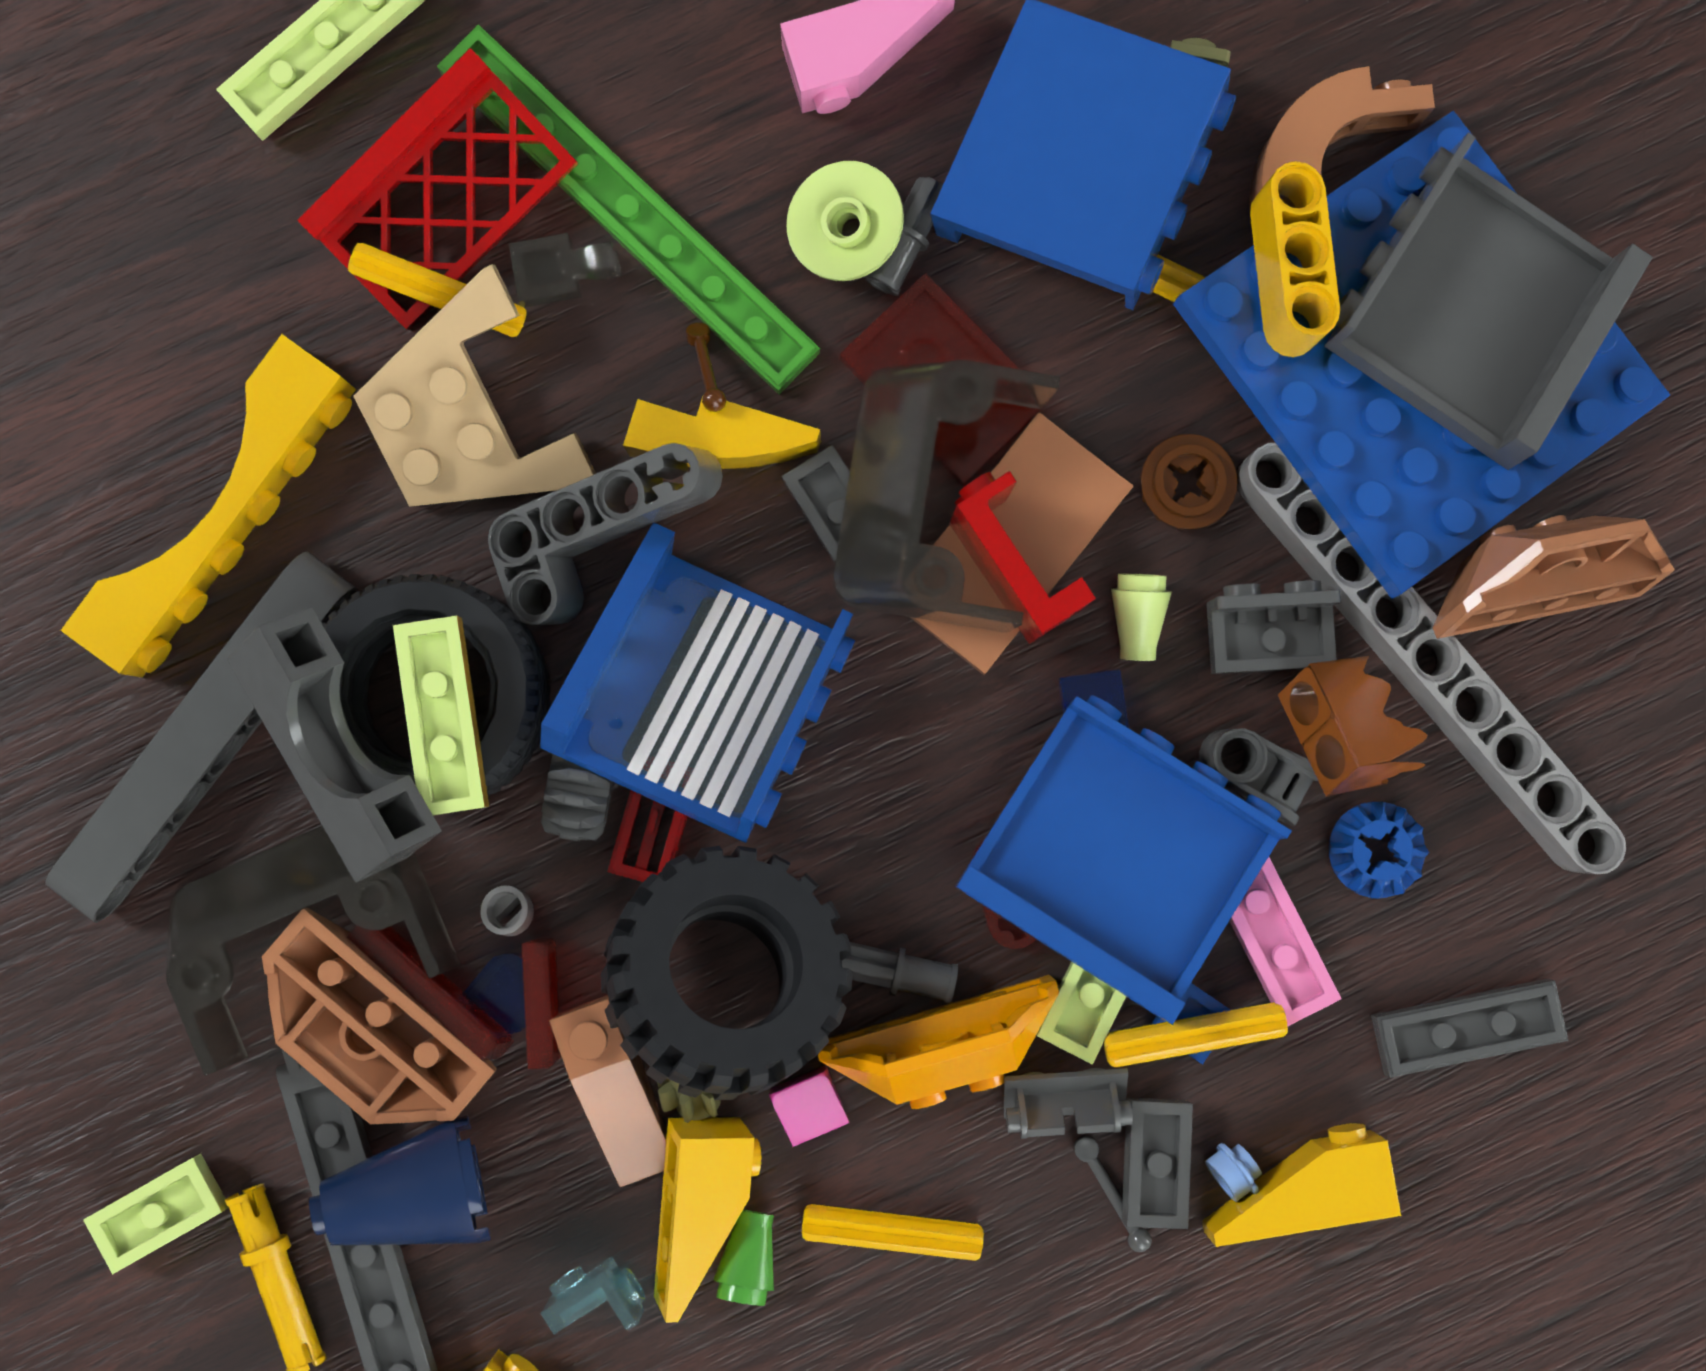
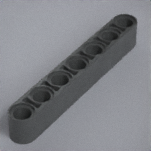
[45,552,358,923]

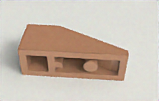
[549,995,667,1187]

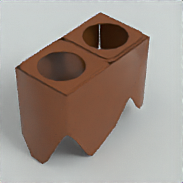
[1278,656,1428,797]

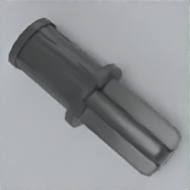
[864,177,943,296]
[842,942,958,1003]

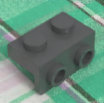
[1206,580,1341,675]

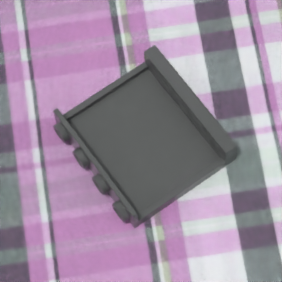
[1324,132,1653,470]

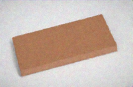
[890,412,1133,675]

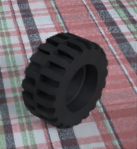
[601,846,853,1100]

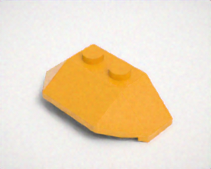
[818,975,1059,1109]

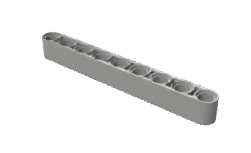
[1237,443,1626,874]

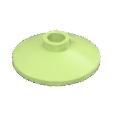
[787,161,904,281]

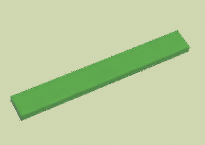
[437,25,820,395]

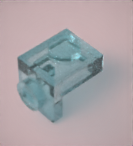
[540,1257,645,1335]

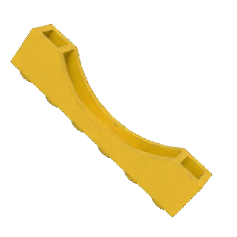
[60,334,356,678]

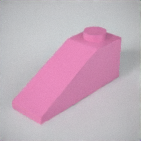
[780,0,955,114]

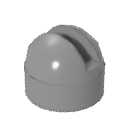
[481,886,534,937]

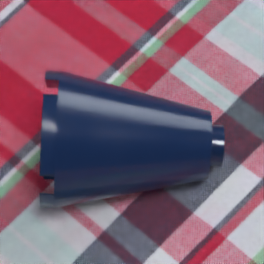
[309,1114,491,1246]

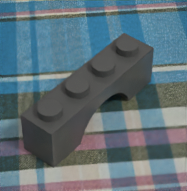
[227,607,442,883]

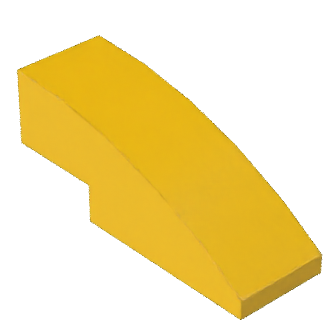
[623,396,821,469]

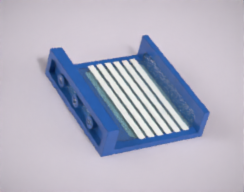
[540,522,855,843]

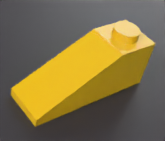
[654,1117,761,1323]
[1202,1123,1401,1247]

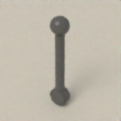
[1073,1136,1152,1253]

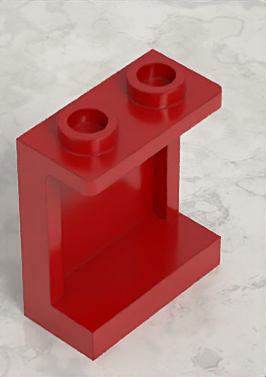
[949,471,1096,644]

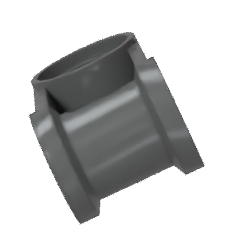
[1199,728,1318,826]

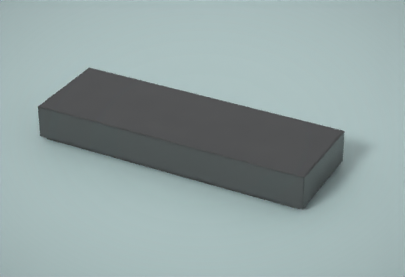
[1371,978,1569,1078]

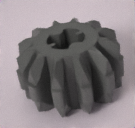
[541,754,614,842]

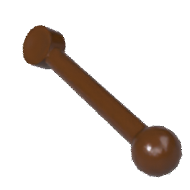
[686,322,726,412]

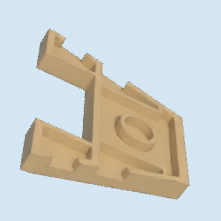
[353,264,596,507]

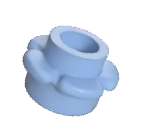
[1205,1143,1262,1202]

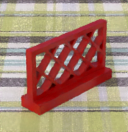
[297,48,579,330]

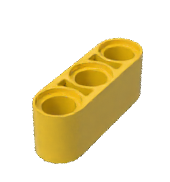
[1250,161,1340,357]

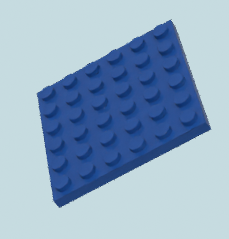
[1173,110,1670,599]

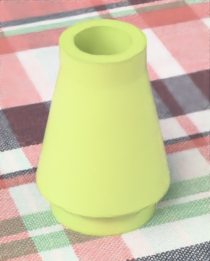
[1111,573,1172,661]

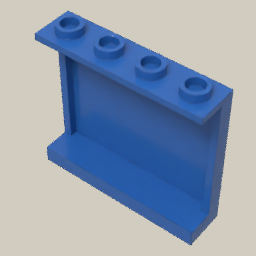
[930,0,1236,310]
[955,695,1292,1025]

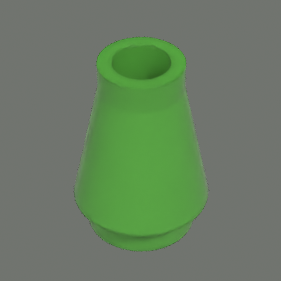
[713,1209,774,1306]

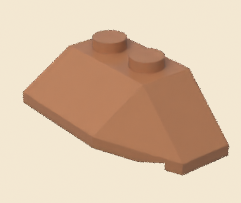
[1433,515,1675,639]
[262,907,497,1125]

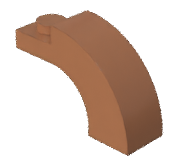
[1249,66,1435,211]

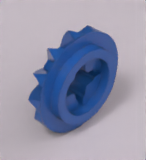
[1329,801,1430,899]

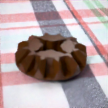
[1139,434,1237,531]

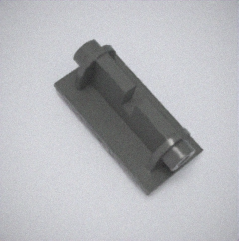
[1003,1068,1133,1139]

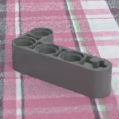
[488,443,723,625]

